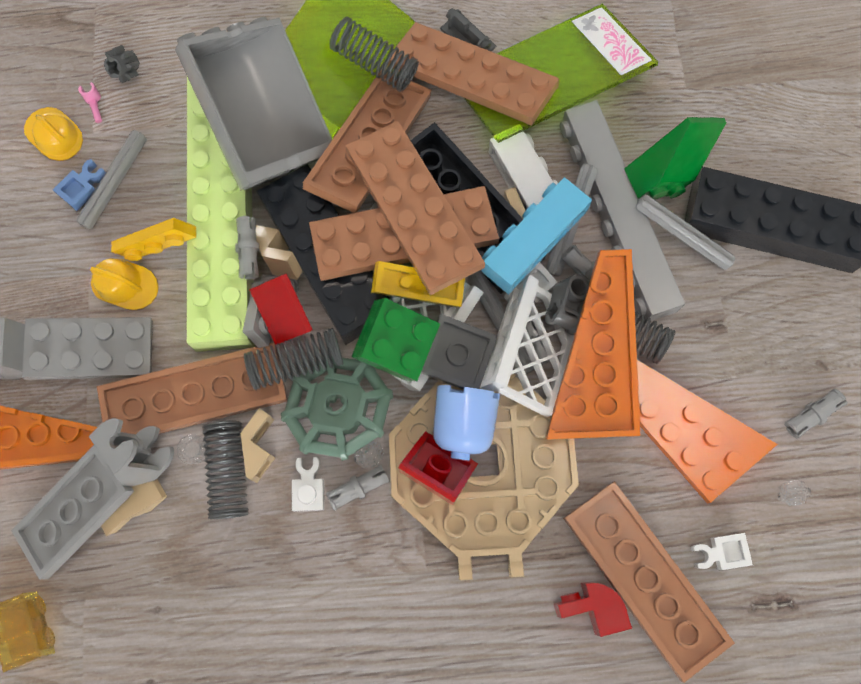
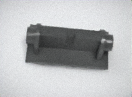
[440,8,497,51]

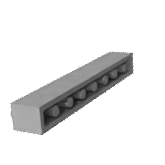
[560,100,685,321]

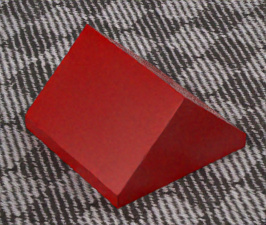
[249,273,313,345]
[398,431,478,505]

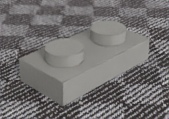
[243,281,271,348]

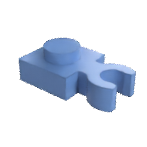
[53,159,106,211]

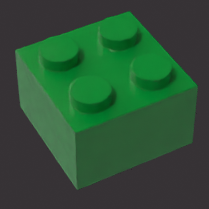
[351,298,440,381]

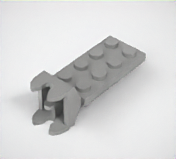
[0,317,153,380]
[11,418,174,580]

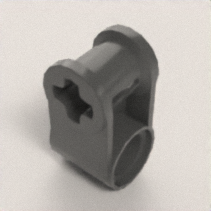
[545,273,590,335]

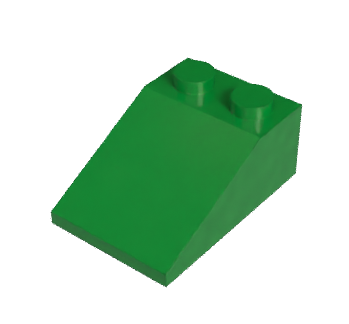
[624,117,727,200]

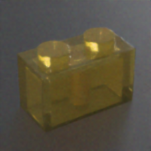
[0,592,55,673]

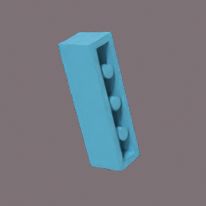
[481,177,592,295]

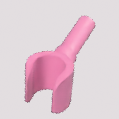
[78,82,102,123]

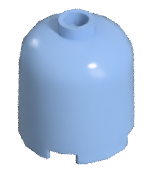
[433,385,500,460]

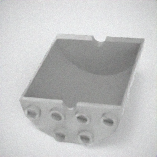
[175,16,332,191]

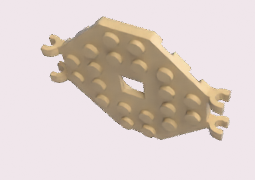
[389,374,579,580]

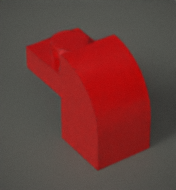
[554,582,632,637]

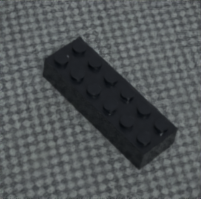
[410,122,546,294]
[257,164,390,345]
[685,167,861,273]

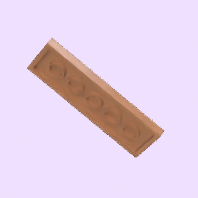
[388,22,559,126]
[303,69,432,213]
[345,121,485,295]
[309,186,499,281]
[97,342,288,435]
[563,481,735,683]

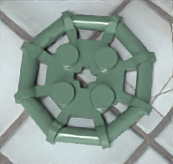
[281,354,394,461]

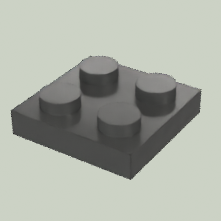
[421,314,497,390]

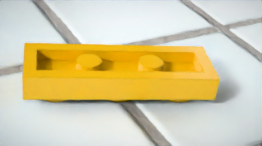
[111,218,196,261]
[371,261,465,307]

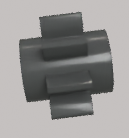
[104,45,140,83]

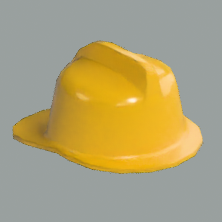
[24,107,83,161]
[90,258,159,310]

